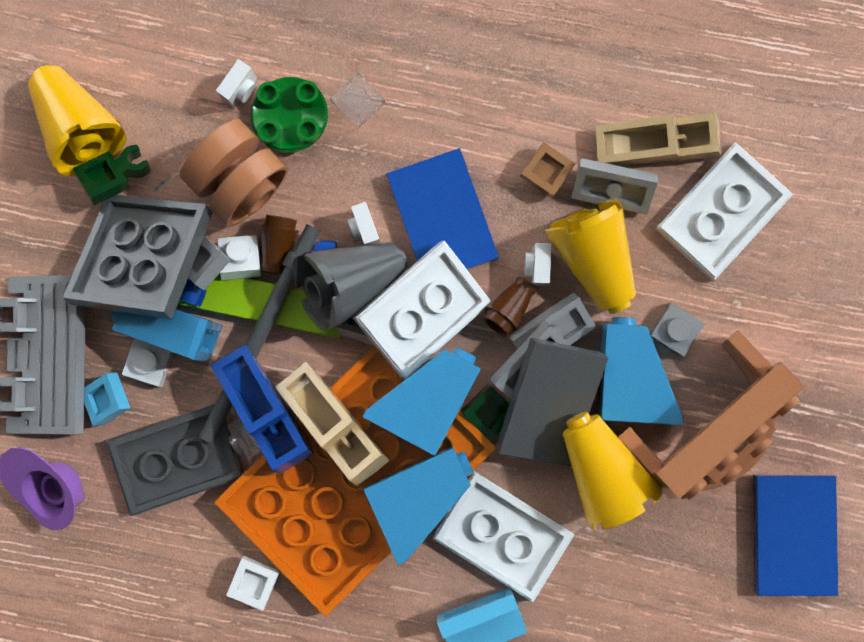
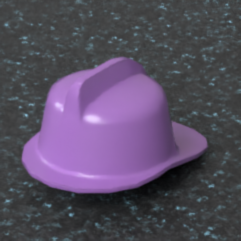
[0,447,86,530]

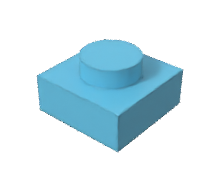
[84,373,131,426]

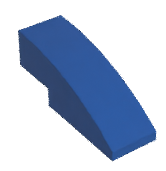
[211,345,314,474]

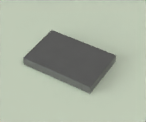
[495,337,608,466]
[106,404,244,516]

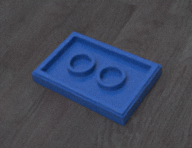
[386,148,499,270]
[753,475,838,596]

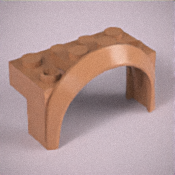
[618,330,805,500]

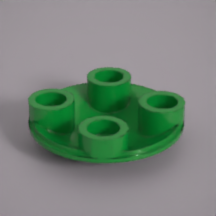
[251,77,328,153]

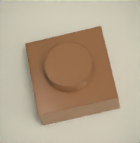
[520,142,575,198]

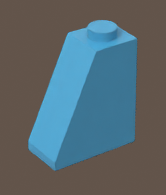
[111,309,223,361]
[596,317,683,425]
[363,347,481,456]
[364,446,474,565]

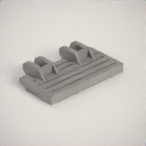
[0,275,86,434]

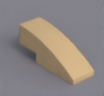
[595,112,722,165]
[275,362,389,487]

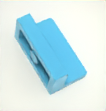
[437,587,527,642]

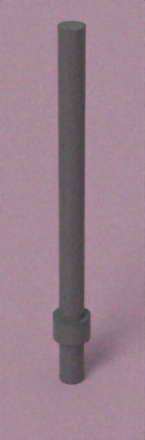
[199,224,321,444]

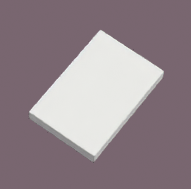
[655,142,793,281]
[352,241,492,380]
[432,471,575,602]

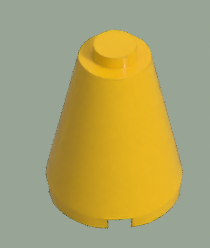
[28,65,127,176]
[545,199,636,314]
[563,411,663,530]

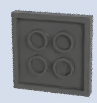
[62,195,213,320]

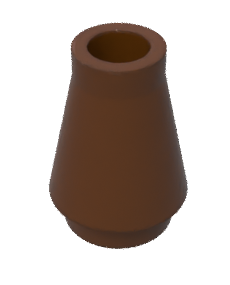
[260,214,299,273]
[482,277,536,337]

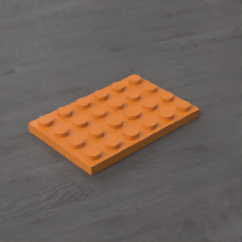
[214,345,495,617]

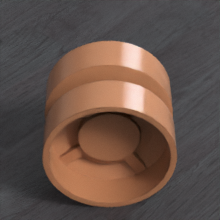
[180,119,289,227]

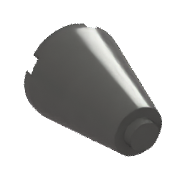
[293,242,408,330]

